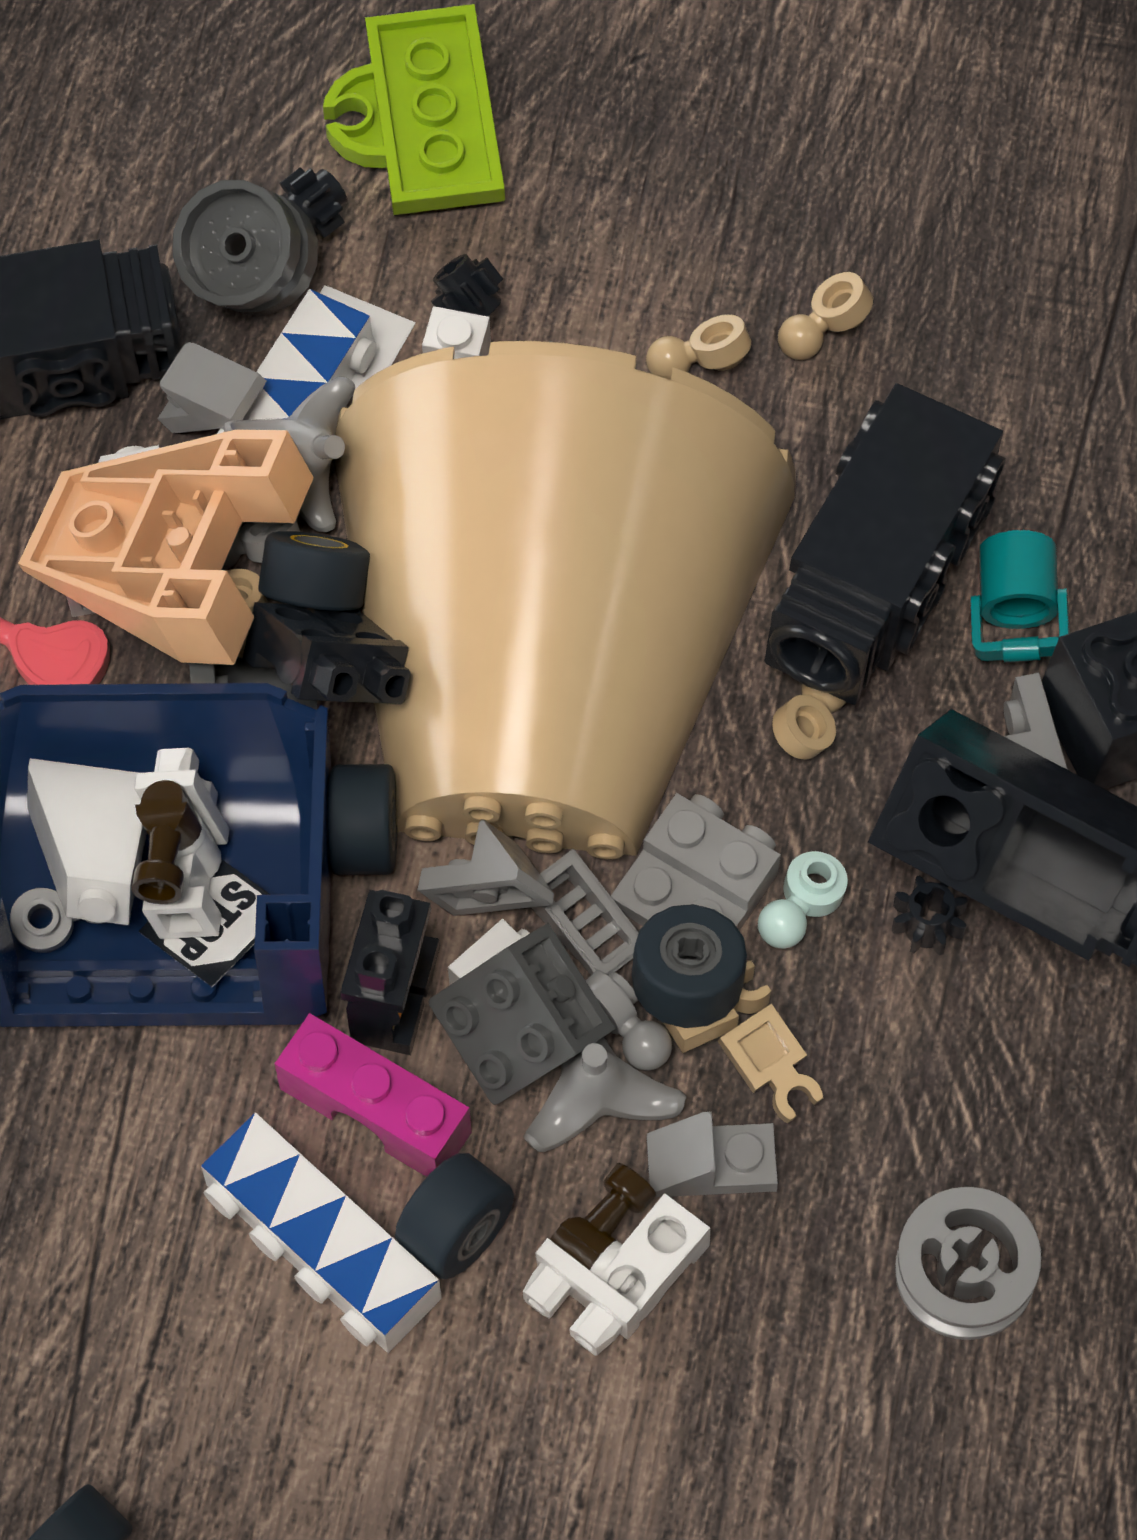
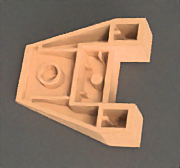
[18,430,314,665]

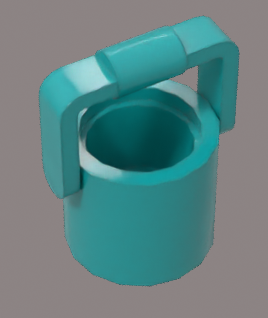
[971,530,1070,663]

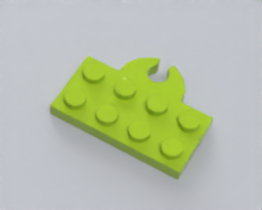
[323,4,505,215]

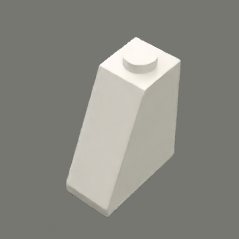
[27,758,147,925]

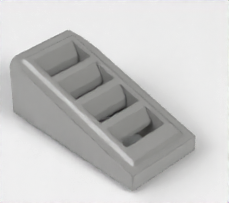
[531,849,639,976]

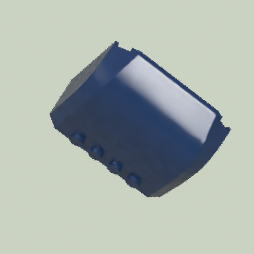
[0,683,331,1027]

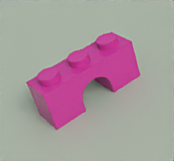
[274,1013,472,1177]

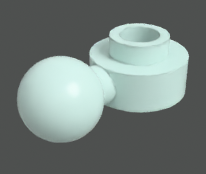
[758,851,848,949]

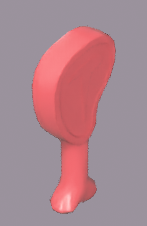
[0,618,110,685]

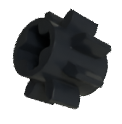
[279,167,347,238]
[431,254,503,317]
[892,875,968,955]

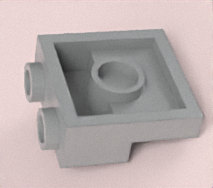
[611,793,781,930]

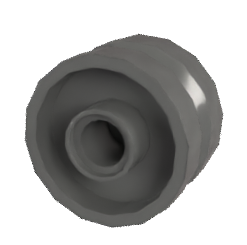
[173,180,318,315]

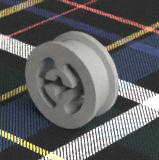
[895,1187,1041,1340]

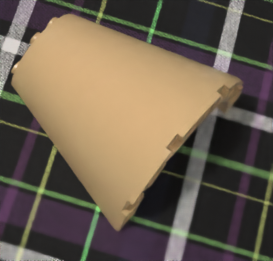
[334,341,796,859]

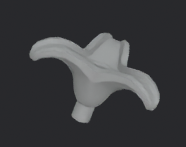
[224,377,355,532]
[523,1037,686,1152]

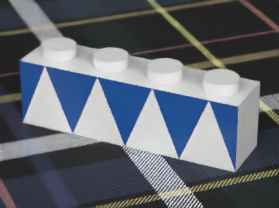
[217,289,376,434]
[201,1112,442,1353]

